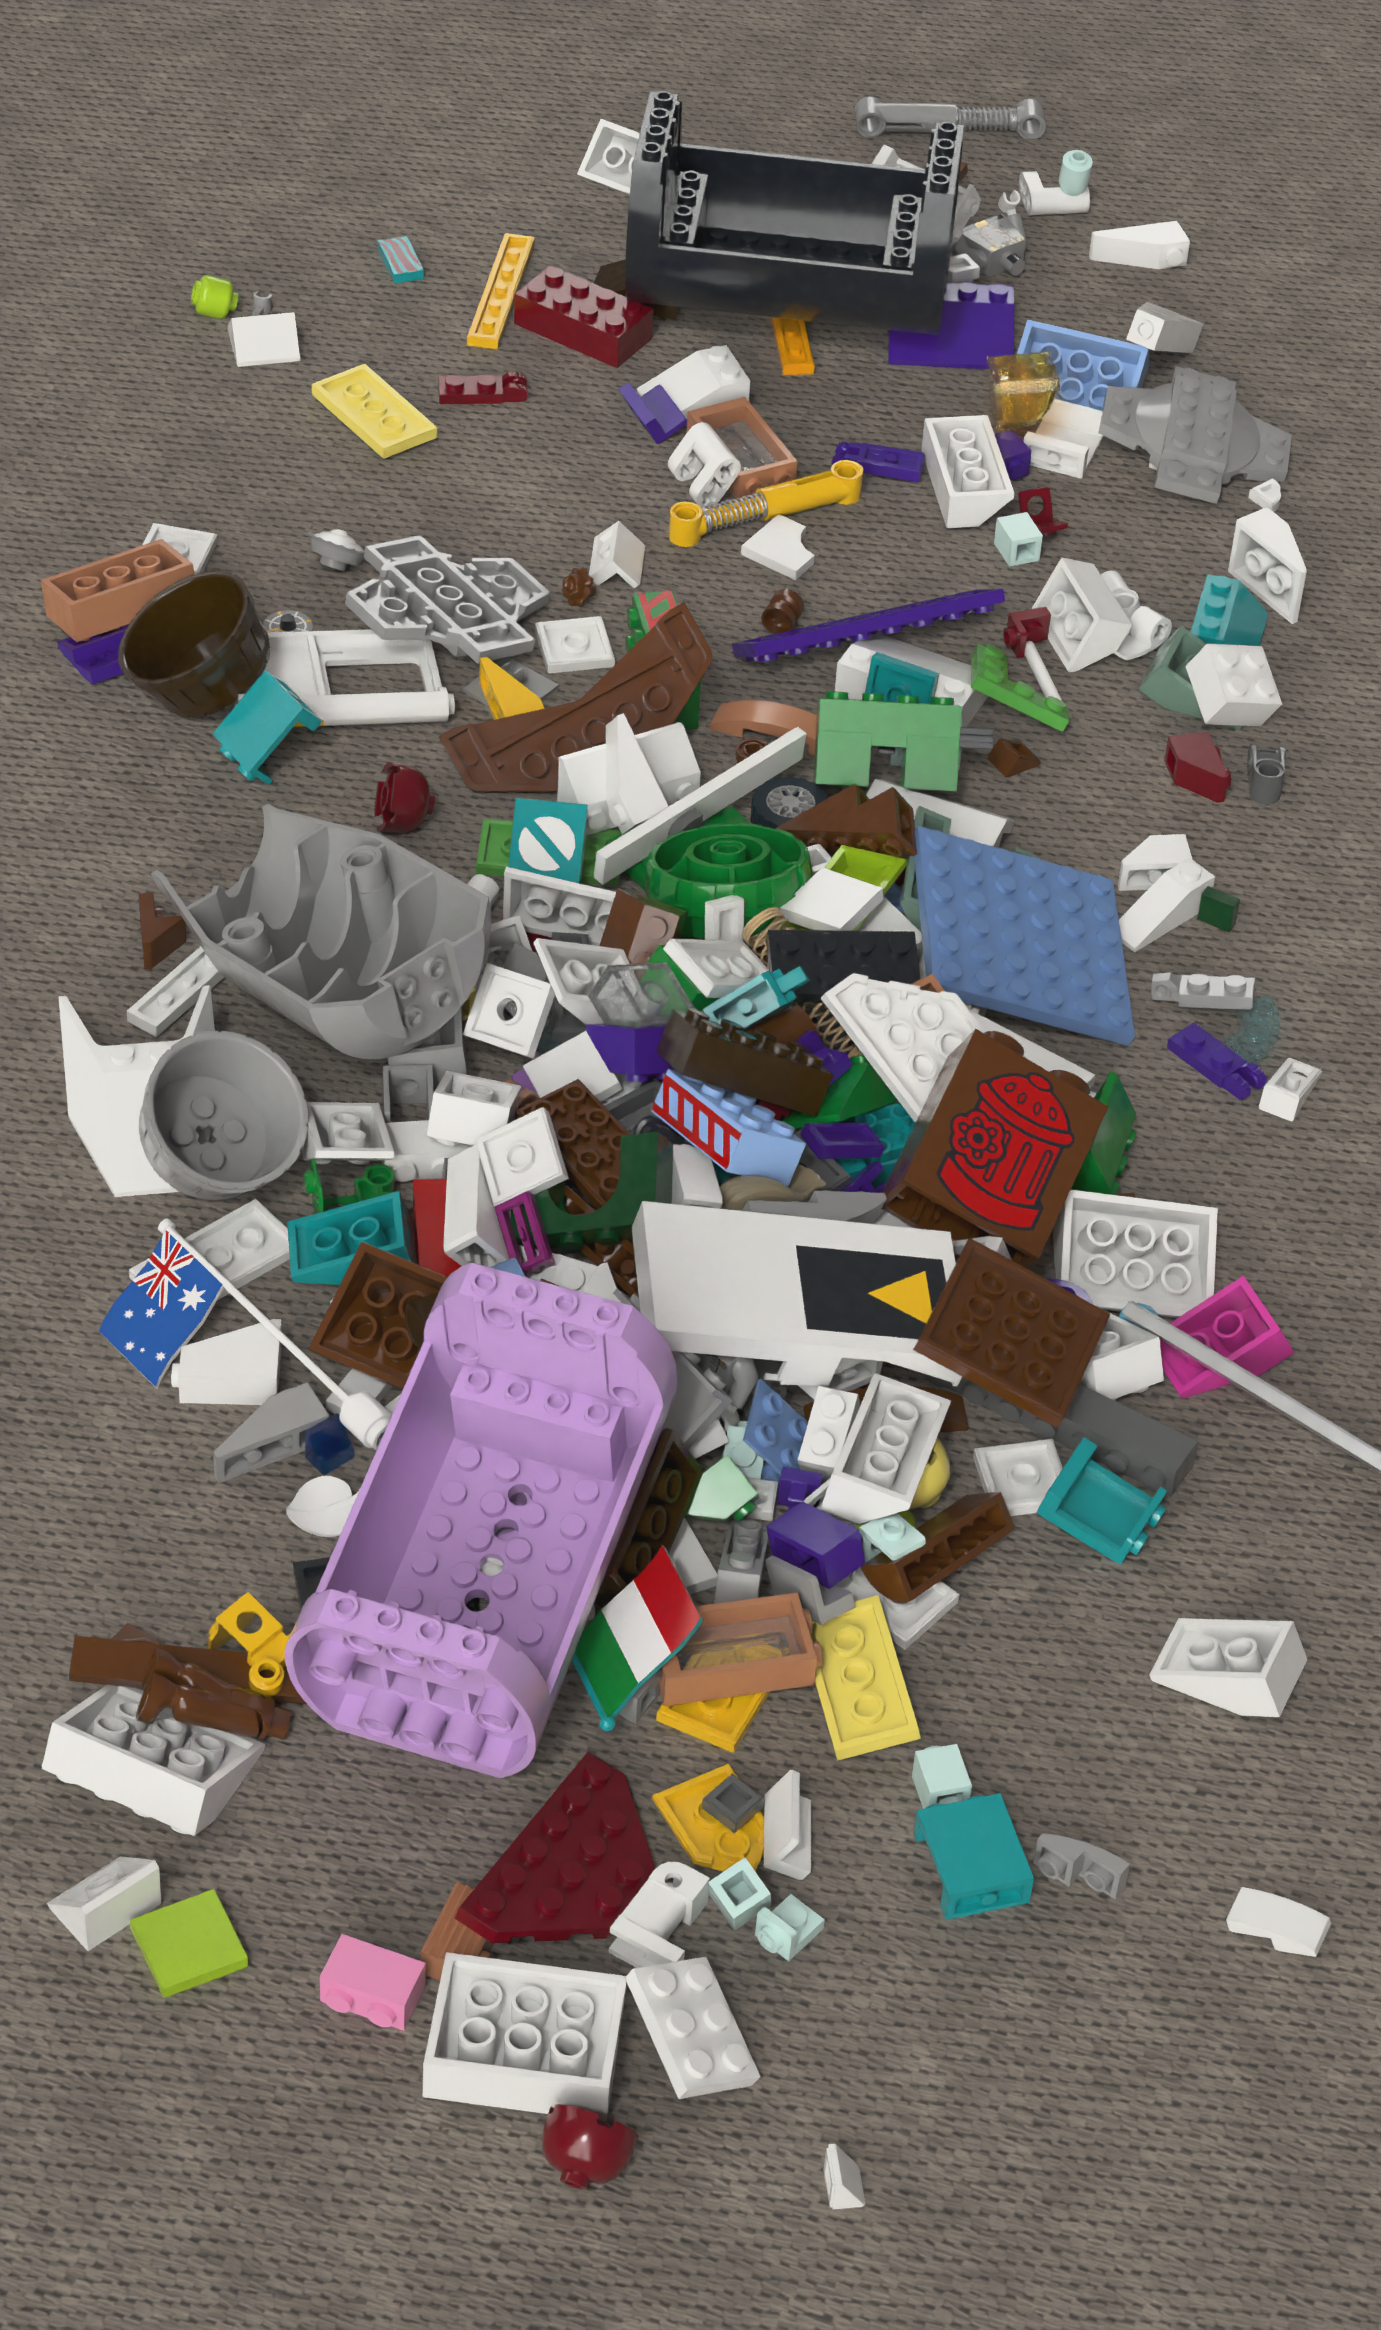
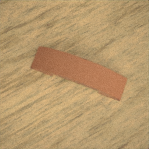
[709,700,817,756]

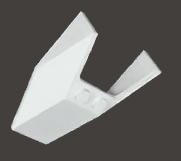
[59,985,215,1197]

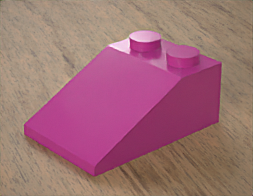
[1159,1275,1295,1399]

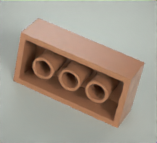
[41,539,194,642]

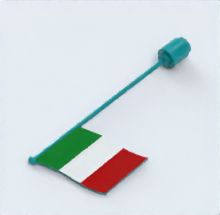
[572,1545,703,1731]

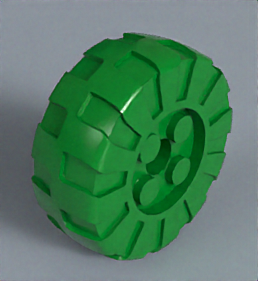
[646,823,813,939]

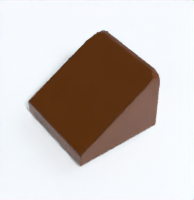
[987,738,1041,777]

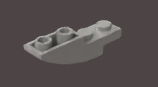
[742,1190,887,1224]

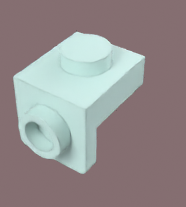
[723,1421,764,1479]

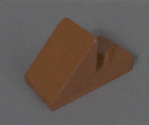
[138,893,186,969]

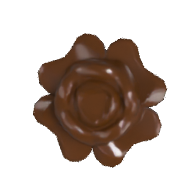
[562,567,596,607]

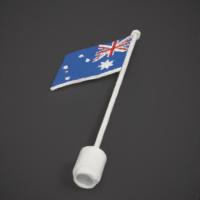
[99,1218,392,1450]

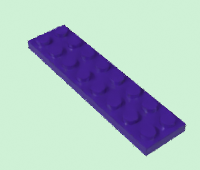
[731,588,1005,662]

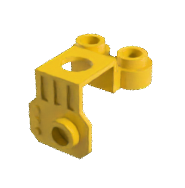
[208,1592,291,1697]

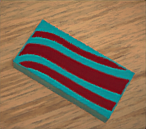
[378,236,424,283]

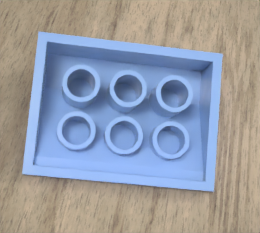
[1001,320,1150,414]

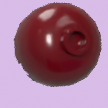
[374,762,435,834]
[541,2104,638,2190]

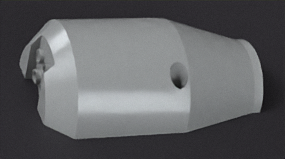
[151,804,491,1059]

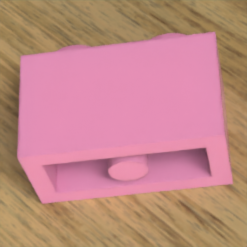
[320,1934,426,2030]

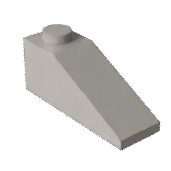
[213,1382,330,1483]

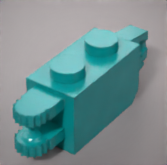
[702,966,810,1031]

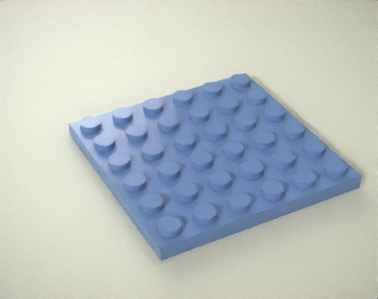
[914,826,1135,1045]

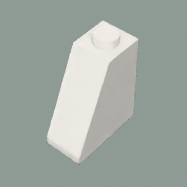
[672,1144,723,1209]
[171,1319,282,1405]

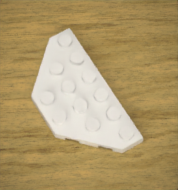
[821,973,985,1123]

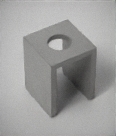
[383,1065,434,1123]

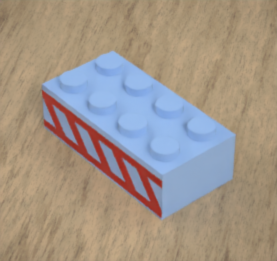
[651,1069,806,1186]

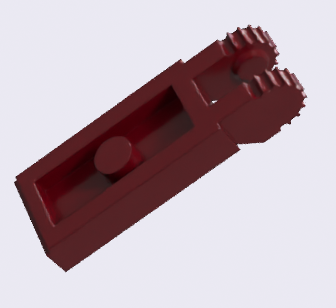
[438,371,529,404]

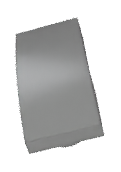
[1033,1833,1130,1900]

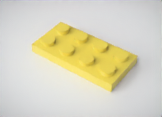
[312,364,437,459]
[810,1595,921,1761]

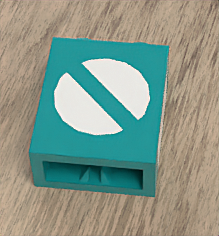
[508,798,588,884]

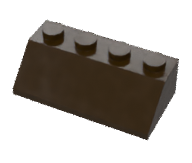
[595,1428,703,1608]

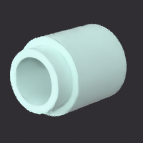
[1058,150,1093,196]

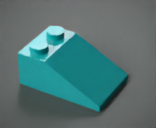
[287,1191,418,1285]

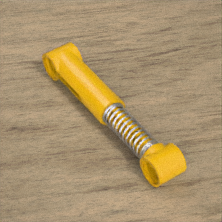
[668,460,863,547]

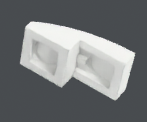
[1226,1887,1331,1957]

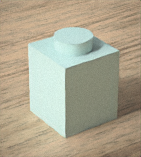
[994,512,1043,566]
[912,1744,972,1809]
[708,1858,771,1931]

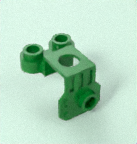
[304,1159,395,1214]

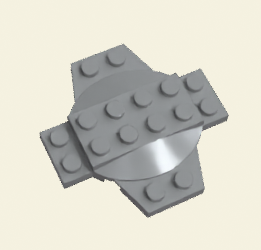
[1098,366,1292,504]
[345,535,550,664]

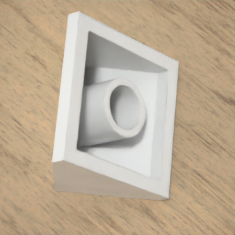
[228,312,300,367]
[47,1856,161,1951]

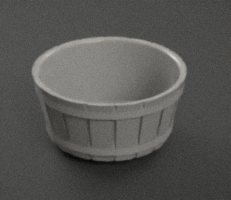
[139,1031,308,1200]

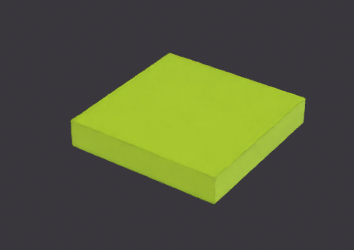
[130,1889,248,1998]

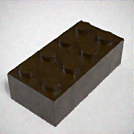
[656,1008,834,1117]

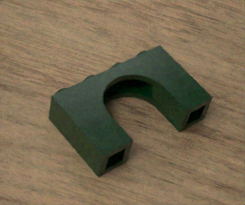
[510,1132,673,1250]

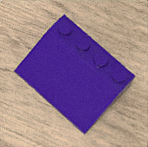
[887,282,1014,370]

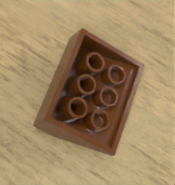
[308,1242,448,1390]

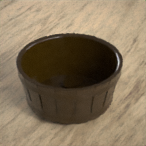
[118,570,270,718]

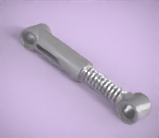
[854,97,1046,139]

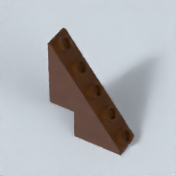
[777,784,917,857]

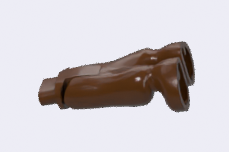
[136,1649,291,1740]

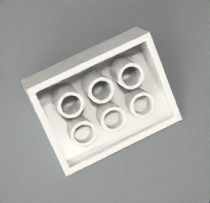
[835,634,988,727]
[1053,1190,1218,1318]
[41,1685,266,1836]
[423,1952,627,2122]

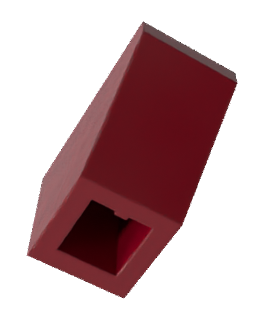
[1164,732,1231,803]

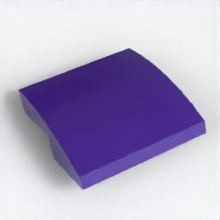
[57,625,128,684]

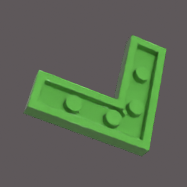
[971,643,1069,732]

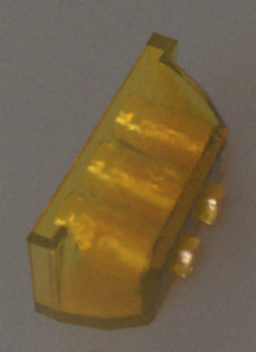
[987,352,1060,431]

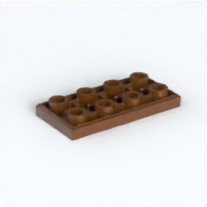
[515,1079,630,1210]

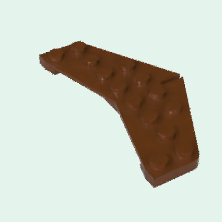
[439,602,712,793]

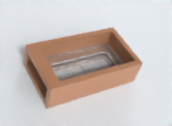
[686,397,798,501]
[659,1592,822,1706]

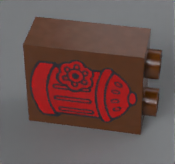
[881,1029,1108,1268]

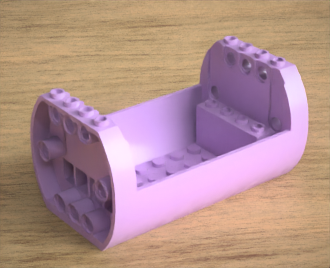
[285,1263,677,1778]

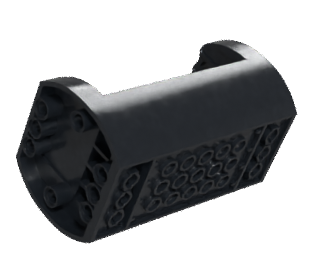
[625,91,964,335]

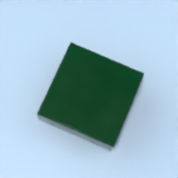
[1197,886,1240,933]

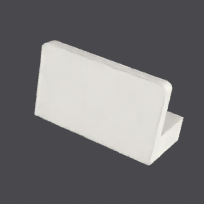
[589,521,645,588]
[764,1770,811,1880]

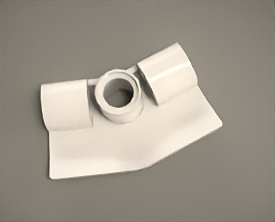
[1101,571,1172,660]

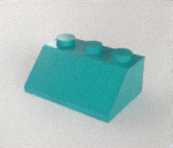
[1191,574,1268,646]

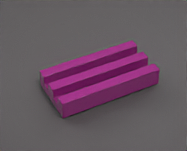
[494,1191,555,1277]

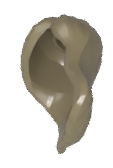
[720,1164,826,1211]

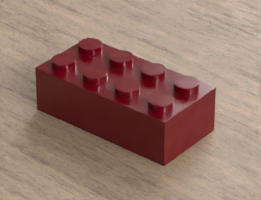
[514,265,654,368]

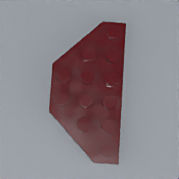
[454,1751,656,1943]

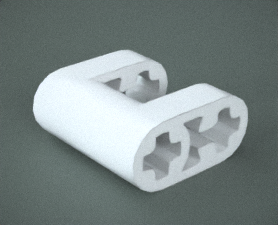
[1019,171,1090,216]
[668,422,741,507]

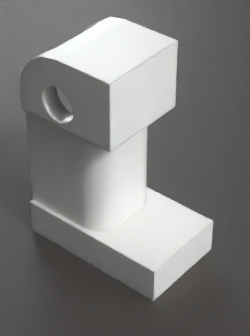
[609,1862,710,1968]

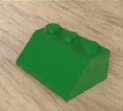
[1071,1071,1137,1195]

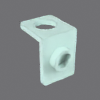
[859,1513,926,1563]

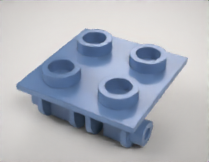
[743,1379,808,1484]

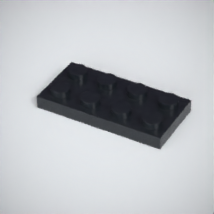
[766,930,921,1002]

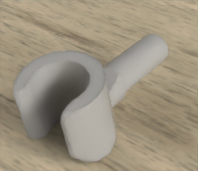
[251,291,272,316]

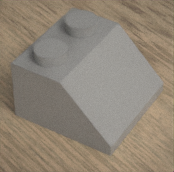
[388,1008,468,1091]

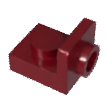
[1003,607,1051,658]

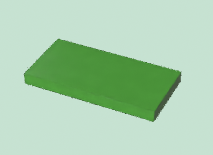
[476,819,622,886]

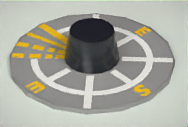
[263,610,313,633]

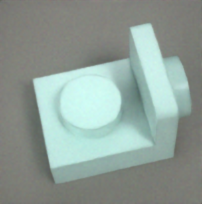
[755,1894,825,1961]

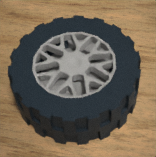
[750,776,828,829]

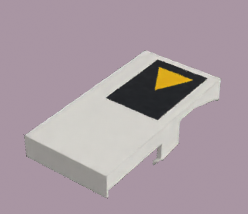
[632,1201,962,1386]

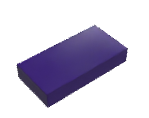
[800,1123,885,1159]

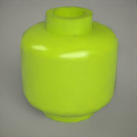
[190,275,238,319]

